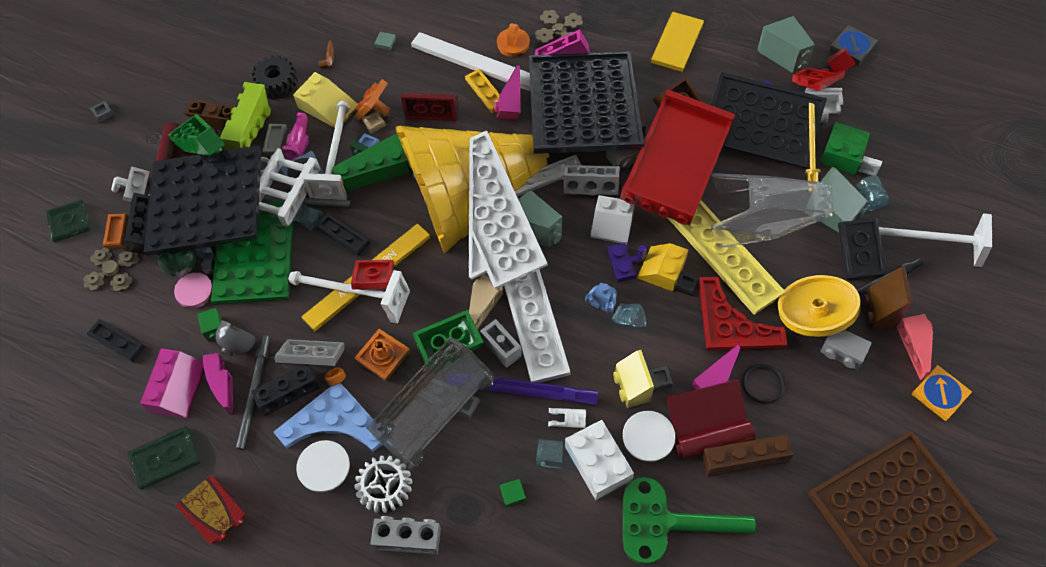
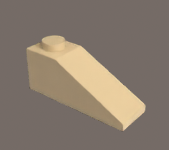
[469,274,503,329]

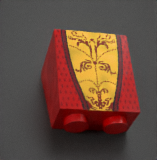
[176,475,245,545]

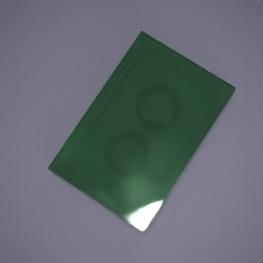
[128,426,201,490]

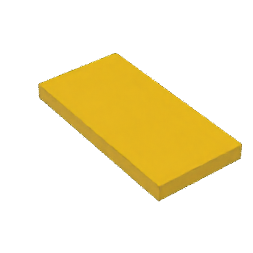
[651,12,704,72]

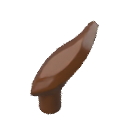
[318,40,334,68]

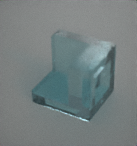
[536,439,564,468]

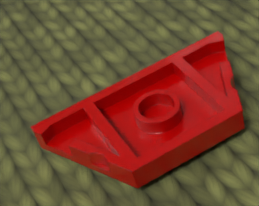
[792,68,845,91]

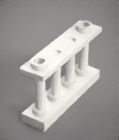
[259,148,320,227]

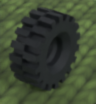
[252,55,298,99]

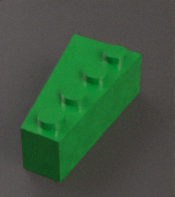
[332,133,409,192]

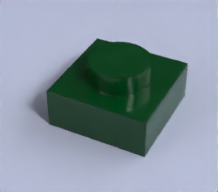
[350,140,368,156]

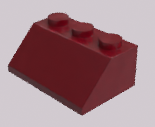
[401,92,459,121]

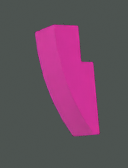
[203,353,233,415]

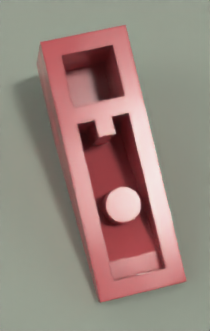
[896,314,933,380]

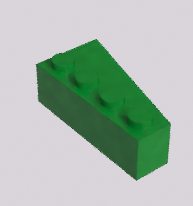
[168,114,225,156]

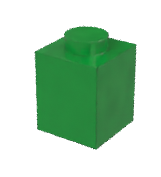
[197,308,223,342]

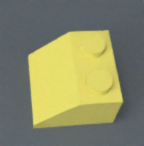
[613,350,654,408]

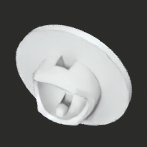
[623,411,675,462]
[297,440,350,492]

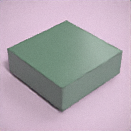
[375,32,396,51]

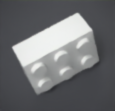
[565,420,634,500]

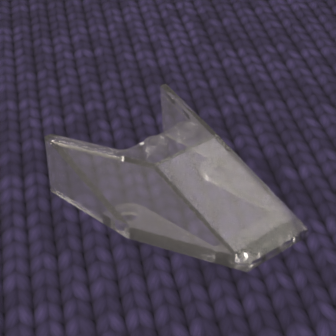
[711,173,835,248]

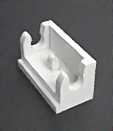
[805,88,843,114]

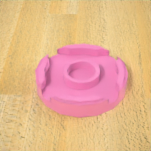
[174,273,213,309]

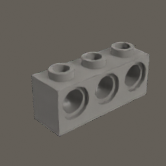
[563,165,620,196]
[370,516,441,555]

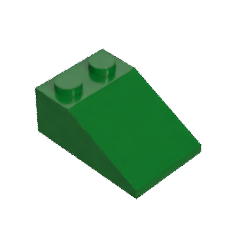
[820,122,870,175]
[413,310,484,376]

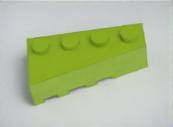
[220,82,271,151]

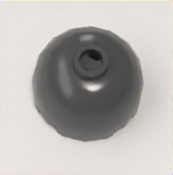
[216,320,257,356]

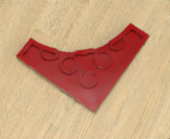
[698,277,787,351]

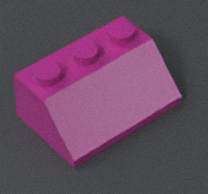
[140,348,204,418]

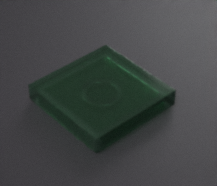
[46,199,91,243]

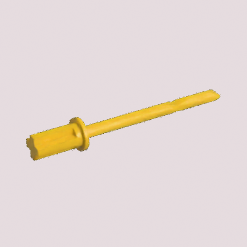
[805,103,821,194]

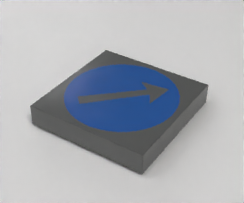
[830,25,878,65]

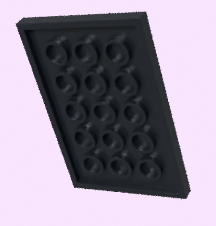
[711,72,827,168]

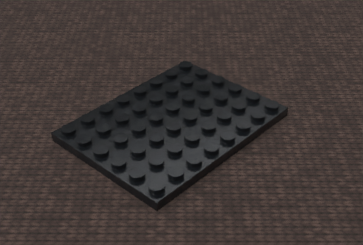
[529,51,644,154]

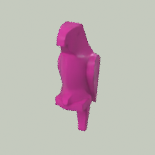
[282,112,309,161]

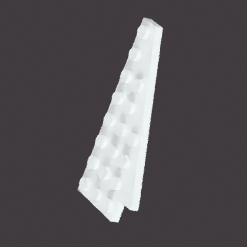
[469,131,548,289]

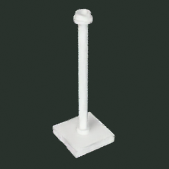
[303,101,350,200]
[879,214,992,267]
[289,270,410,324]

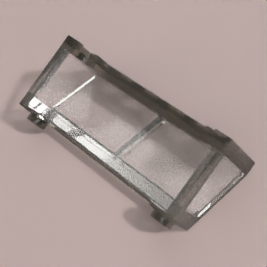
[366,337,497,470]

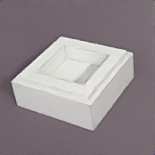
[858,156,882,177]

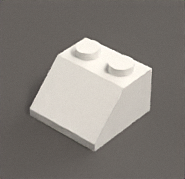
[590,195,635,245]

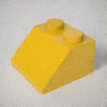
[637,243,688,292]

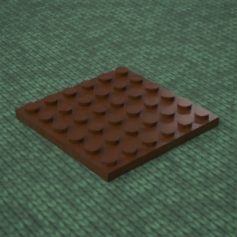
[808,430,998,567]

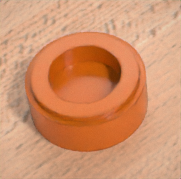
[325,367,346,386]

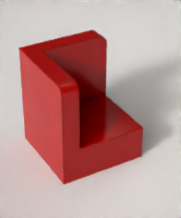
[827,47,855,73]

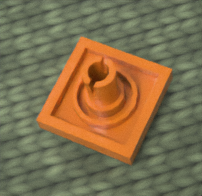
[353,79,391,120]
[354,329,411,382]

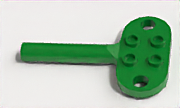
[623,477,755,565]

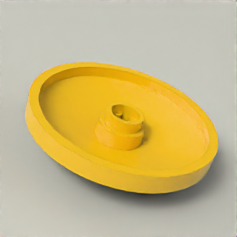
[778,275,861,337]

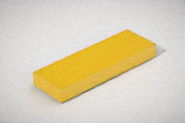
[465,69,500,113]

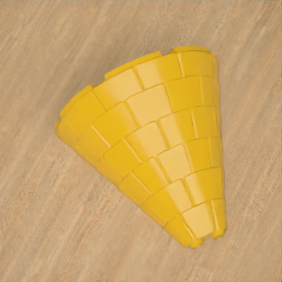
[395,126,549,253]

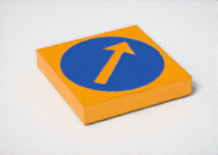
[912,365,972,421]

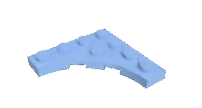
[274,383,389,452]

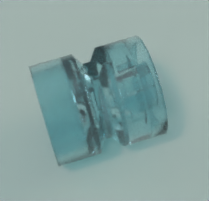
[856,176,890,211]

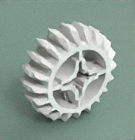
[354,455,412,513]

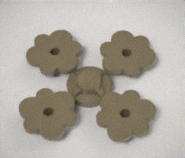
[535,10,583,43]
[83,248,139,292]

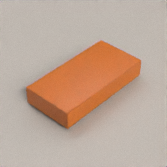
[103,213,128,249]

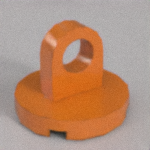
[497,23,530,57]

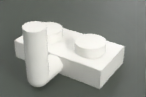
[111,166,150,202]

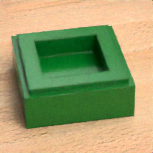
[499,479,526,507]

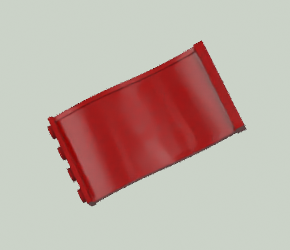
[620,89,735,226]

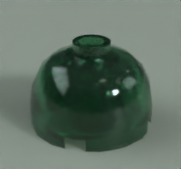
[156,249,197,278]

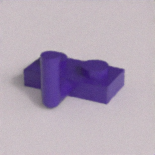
[607,243,646,282]

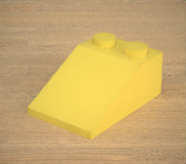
[293,72,358,128]

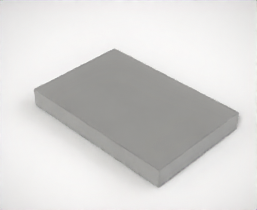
[275,339,345,366]

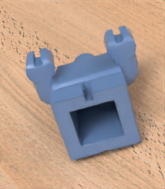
[585,283,617,313]

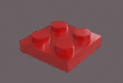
[351,260,394,290]

